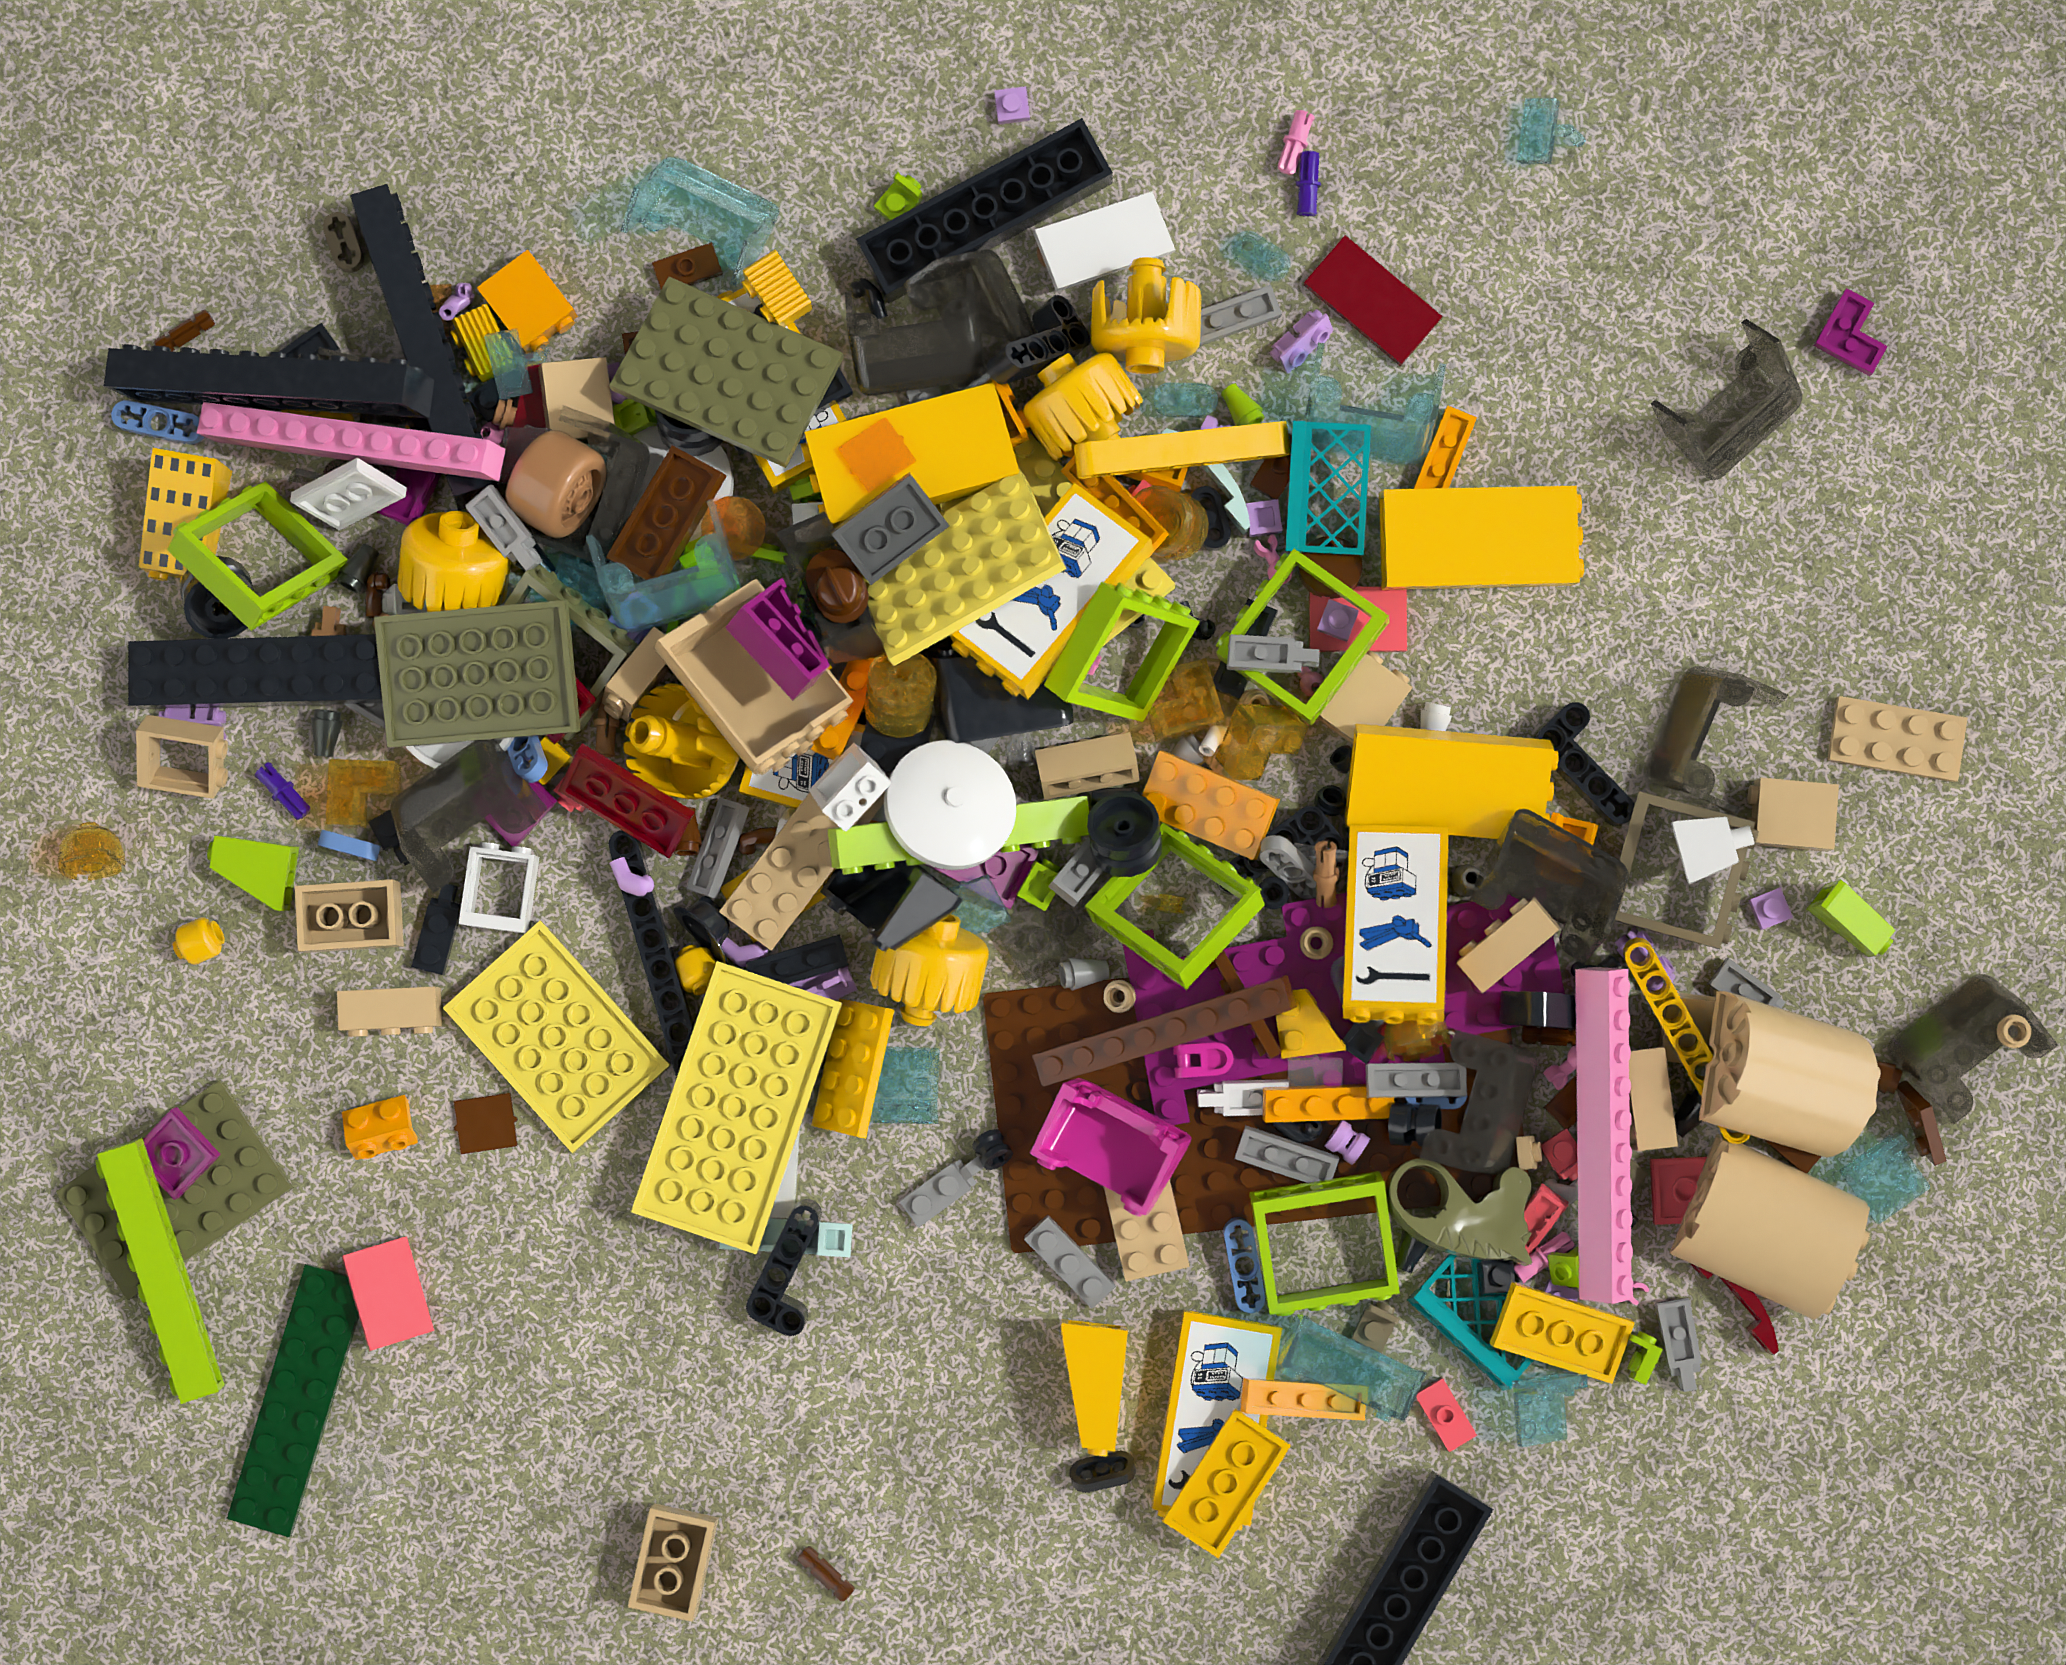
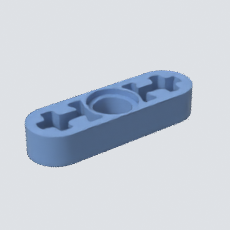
[111,400,204,445]
[507,735,548,783]
[1223,1217,1266,1313]

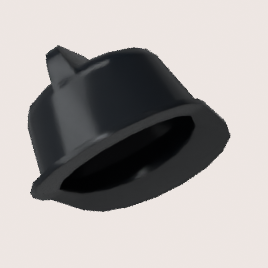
[673,896,730,964]

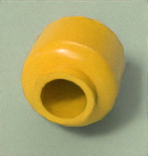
[172,917,225,965]
[674,945,716,995]

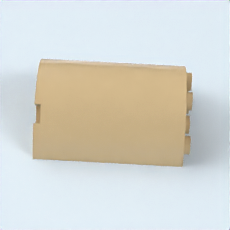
[655,579,853,775]
[1699,991,1881,1158]
[1670,1134,1870,1320]

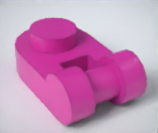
[1173,1042,1234,1078]

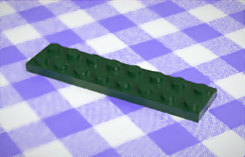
[227,1263,359,1538]

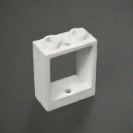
[809,743,892,832]
[459,842,540,934]

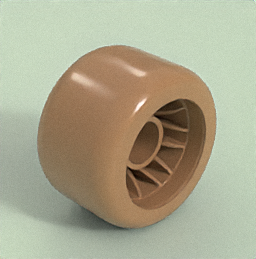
[506,430,606,538]

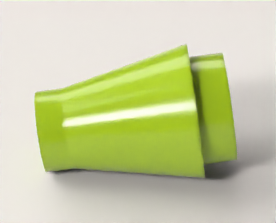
[1221,383,1265,426]

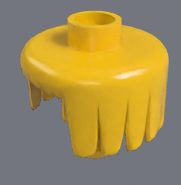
[1091,257,1201,374]
[1023,352,1143,462]
[397,511,511,612]
[623,683,740,800]
[870,914,989,1026]

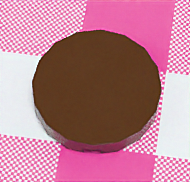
[1298,536,1363,599]

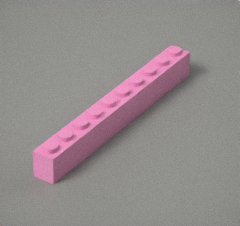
[197,402,506,481]
[1575,967,1633,1304]

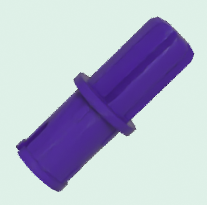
[1296,151,1321,216]
[254,762,311,820]

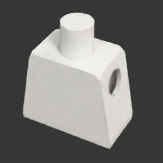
[1671,817,1754,884]

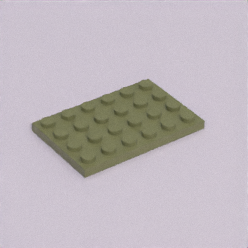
[609,277,844,468]
[374,600,581,748]
[56,1080,294,1300]

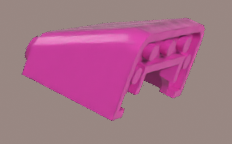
[1030,1078,1192,1217]

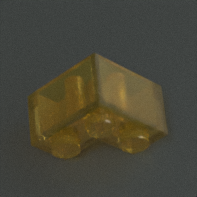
[1147,658,1225,744]
[1215,704,1309,781]
[326,759,402,828]

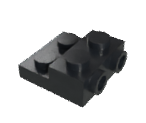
[860,702,935,774]

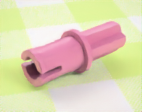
[1277,110,1314,175]
[1514,1231,1575,1284]

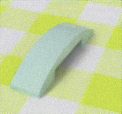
[1161,428,1250,535]
[719,1218,853,1257]

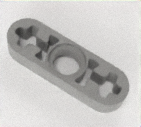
[1260,836,1316,900]

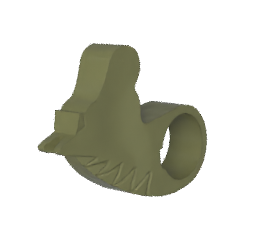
[1385,1159,1532,1266]

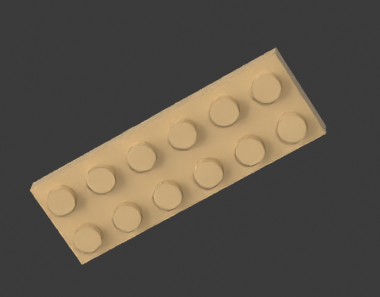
[719,755,885,951]

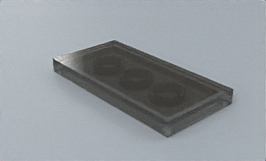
[994,871,1138,985]

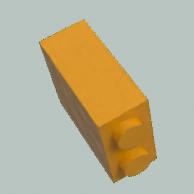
[476,249,578,355]

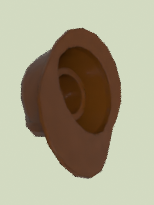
[805,549,869,623]

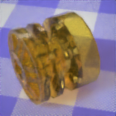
[1134,485,1209,561]
[864,652,937,738]

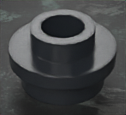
[1314,785,1346,816]

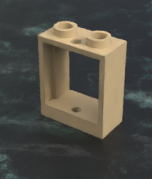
[136,715,228,799]

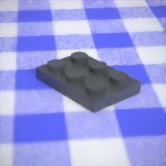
[830,472,949,585]

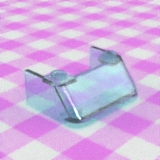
[620,157,780,286]
[1303,342,1446,466]
[586,499,742,633]
[1277,1314,1426,1423]

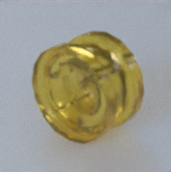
[1156,894,1187,915]

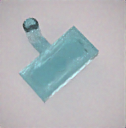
[1517,98,1585,164]
[484,328,550,400]

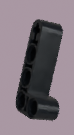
[987,295,1090,384]
[1534,702,1635,826]
[1216,806,1345,895]
[1499,991,1576,1030]
[746,1199,822,1337]

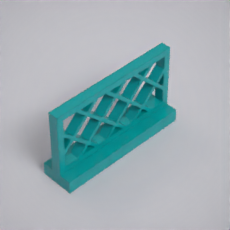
[1286,421,1371,555]
[1407,1254,1534,1391]

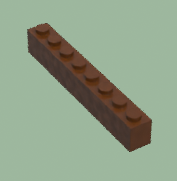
[1032,975,1297,1087]

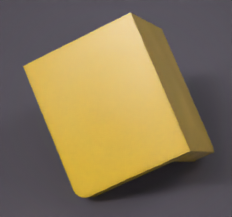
[528,736,574,785]

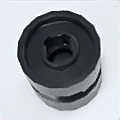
[1388,1103,1442,1147]

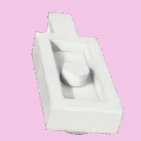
[1197,1079,1289,1116]

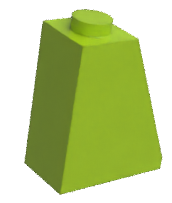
[207,835,299,911]
[1806,879,1895,957]

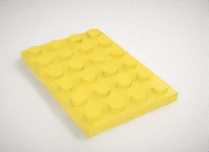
[857,469,1066,666]
[443,920,671,1153]

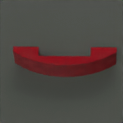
[1689,1263,1779,1355]

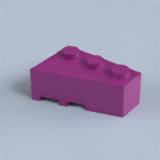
[725,578,830,701]

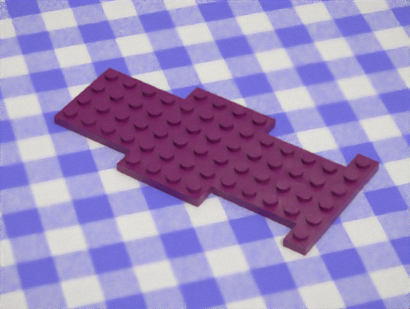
[1122,888,1565,1125]

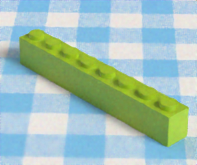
[827,796,1089,874]
[96,1137,224,1404]

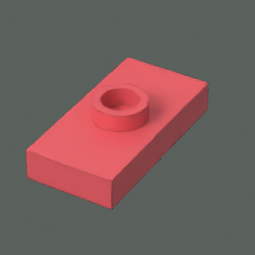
[1524,1183,1569,1255]
[1414,1377,1477,1452]

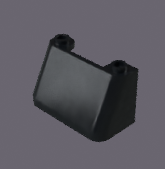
[928,645,1074,743]
[820,860,963,952]

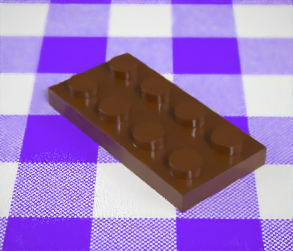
[606,445,727,589]

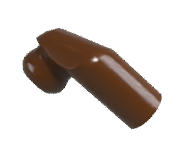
[365,572,390,618]
[737,827,777,855]

